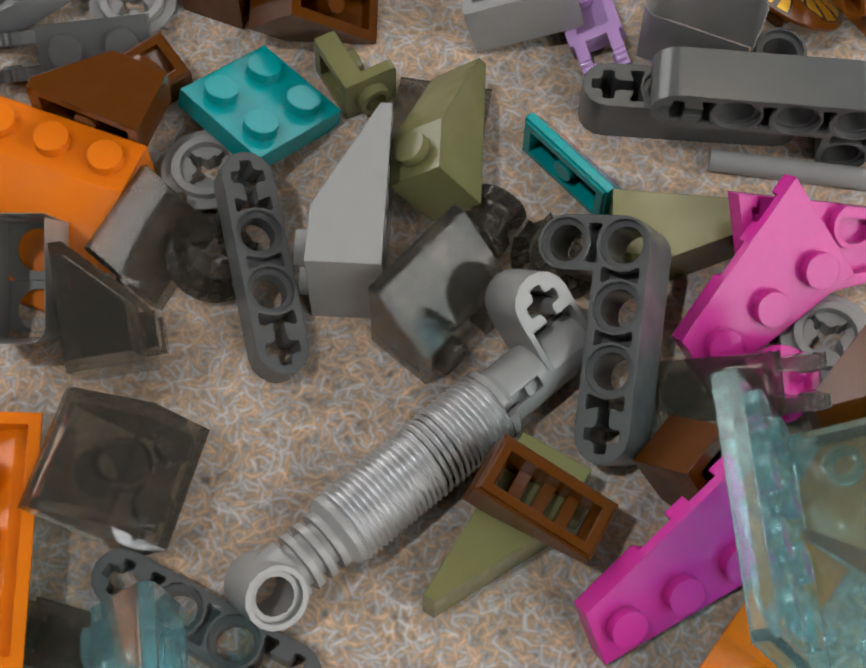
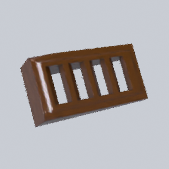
[462,434,618,564]

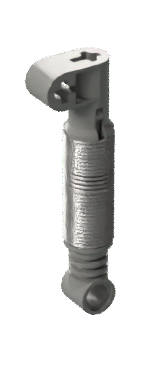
[224,269,587,632]

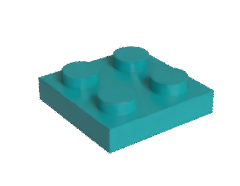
[178,45,342,166]

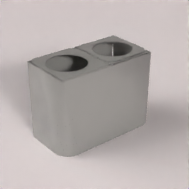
[636,0,769,61]
[0,213,70,344]

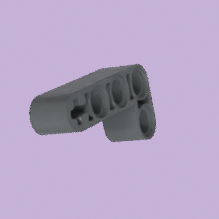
[578,27,807,147]
[650,46,866,167]
[538,214,671,469]

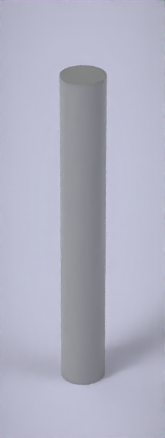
[707,149,866,191]

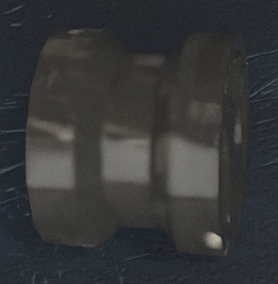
[452,184,526,258]

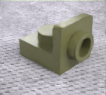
[314,30,396,119]

